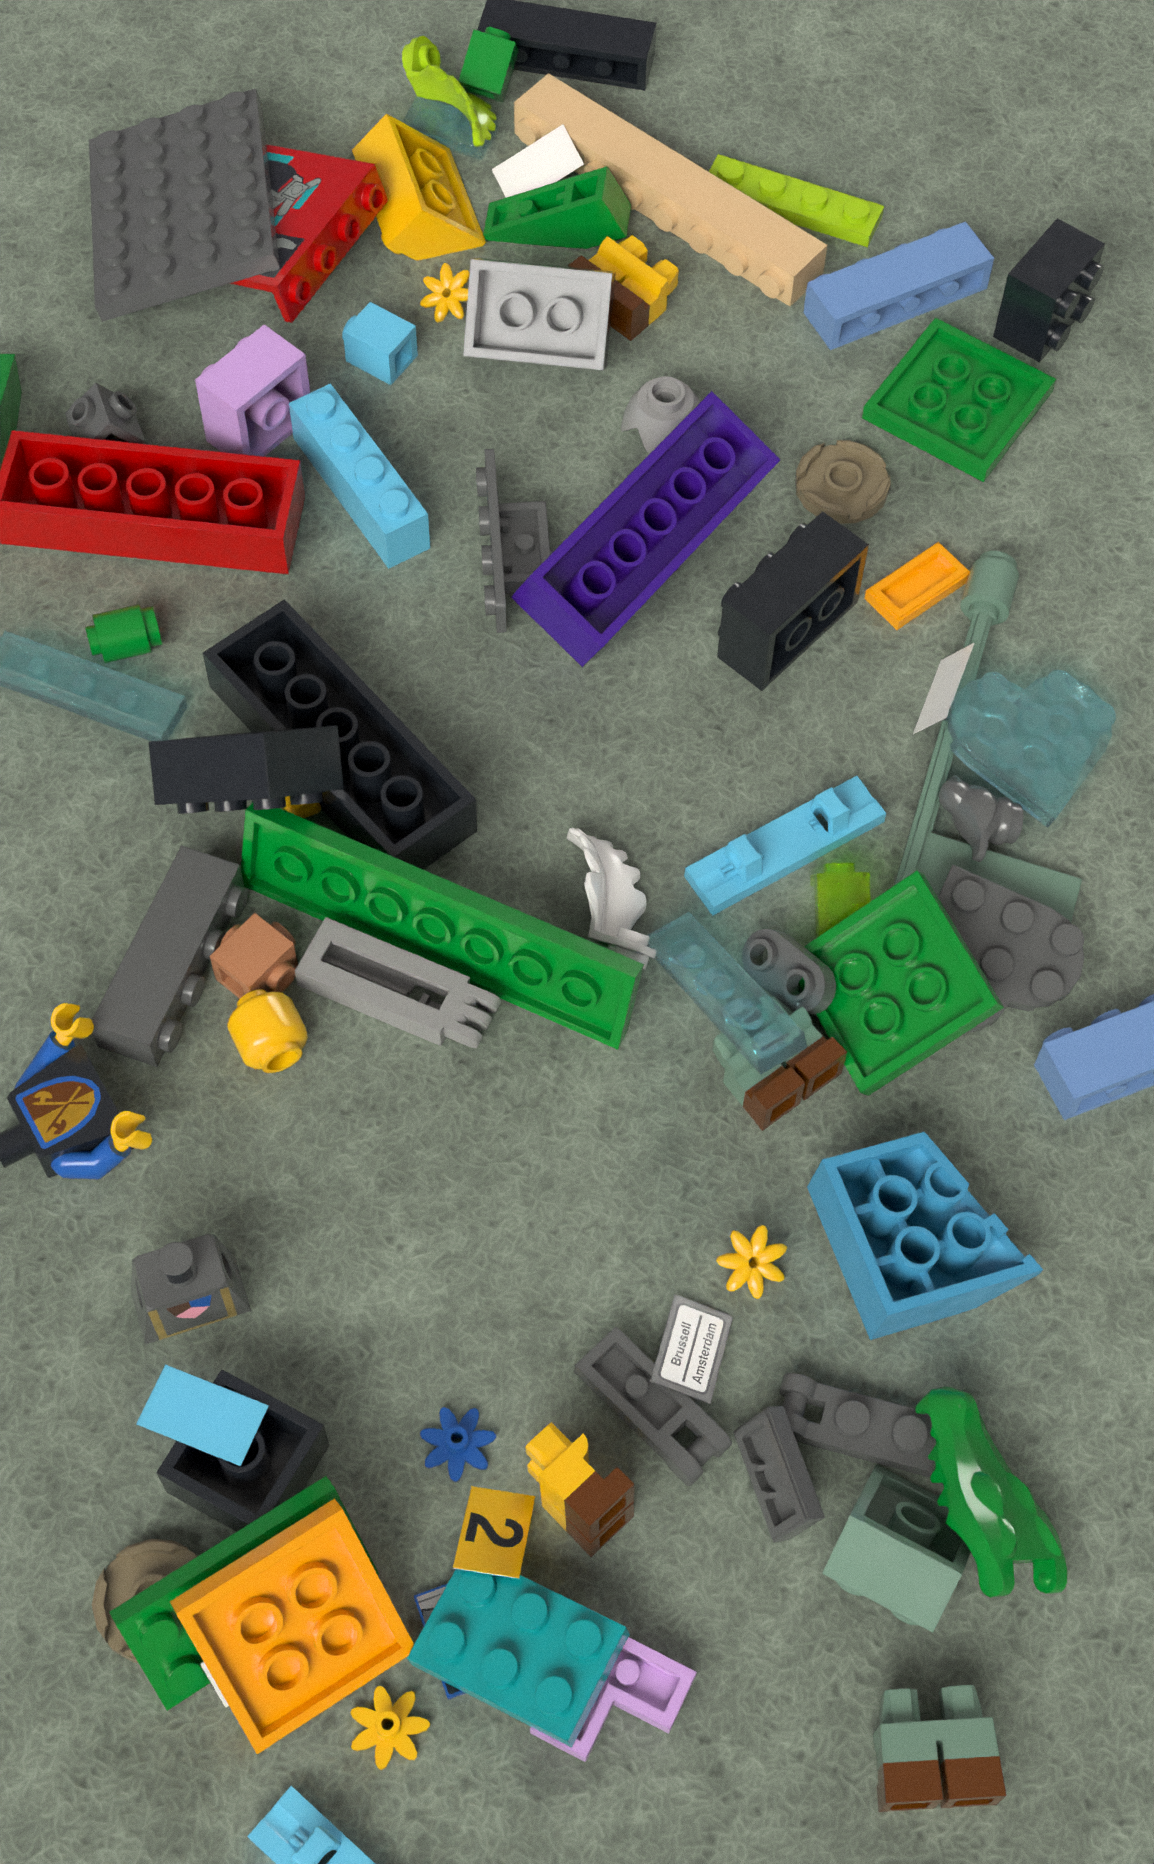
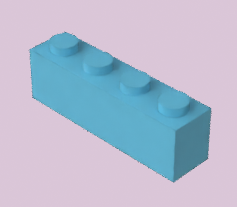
[289,384,430,569]

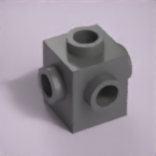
[65,383,145,444]

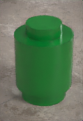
[85,604,163,663]

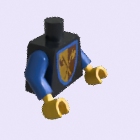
[0,1003,152,1179]

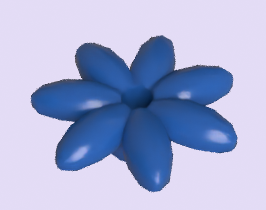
[420,1407,496,1482]

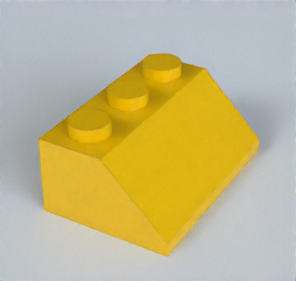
[352,114,486,261]

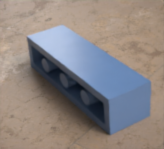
[803,221,994,350]
[1034,994,1154,1120]

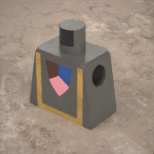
[131,1234,251,1344]

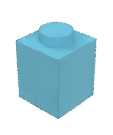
[342,302,418,385]

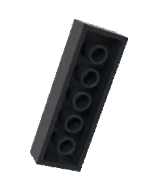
[203,599,477,870]

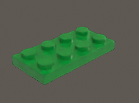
[109,1476,379,1711]

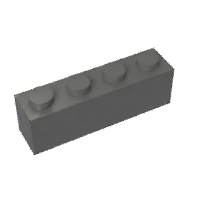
[92,845,248,1067]

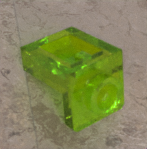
[810,863,871,938]

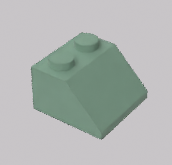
[822,1464,971,1633]

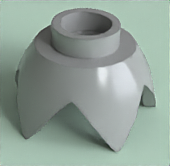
[621,376,700,454]

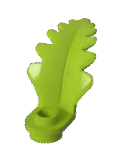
[402,36,497,147]

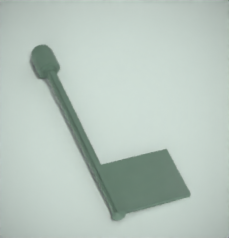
[894,551,1082,923]

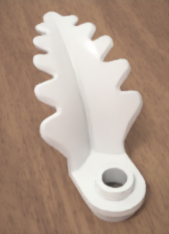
[567,828,657,970]

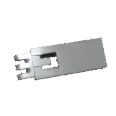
[295,917,501,1048]

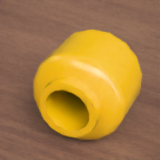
[227,989,308,1073]

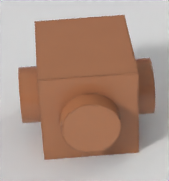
[210,913,298,999]

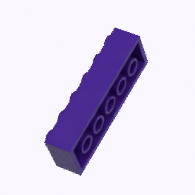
[511,391,780,667]

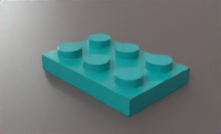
[407,1569,630,1748]

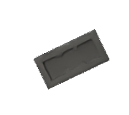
[733,1405,825,1543]

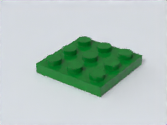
[862,318,1056,482]
[799,870,1004,1096]

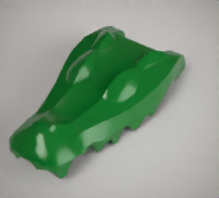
[915,1386,1067,1598]

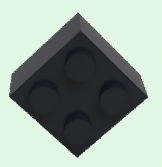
[993,218,1105,363]
[156,1369,330,1532]

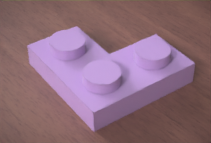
[530,1637,697,1762]

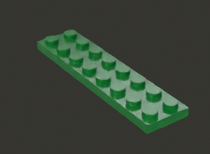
[241,802,644,1050]

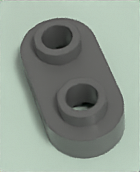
[742,929,836,1014]

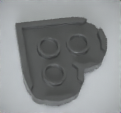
[938,865,1085,1035]

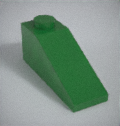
[483,166,631,249]

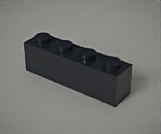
[477,0,657,91]

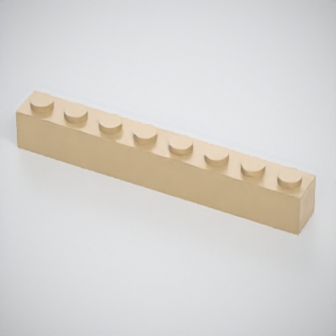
[514,73,827,306]

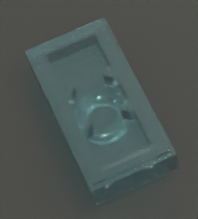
[402,96,498,160]

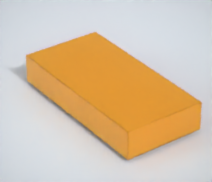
[864,542,970,630]

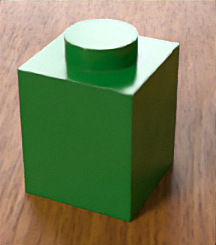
[458,27,519,102]

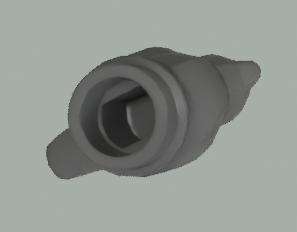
[938,775,1023,862]

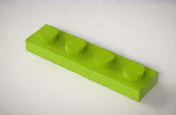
[709,154,884,247]

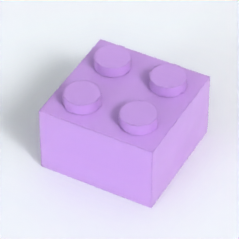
[195,325,310,457]

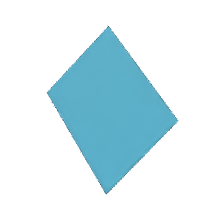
[136,1364,269,1466]

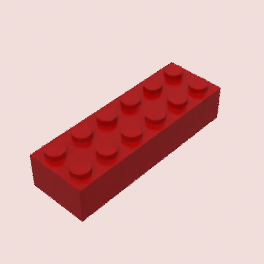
[0,430,305,575]

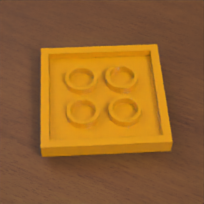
[170,1498,414,1754]

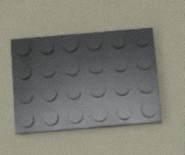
[89,88,280,322]

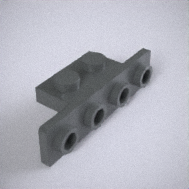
[476,449,550,633]

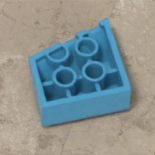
[807,1132,1043,1340]

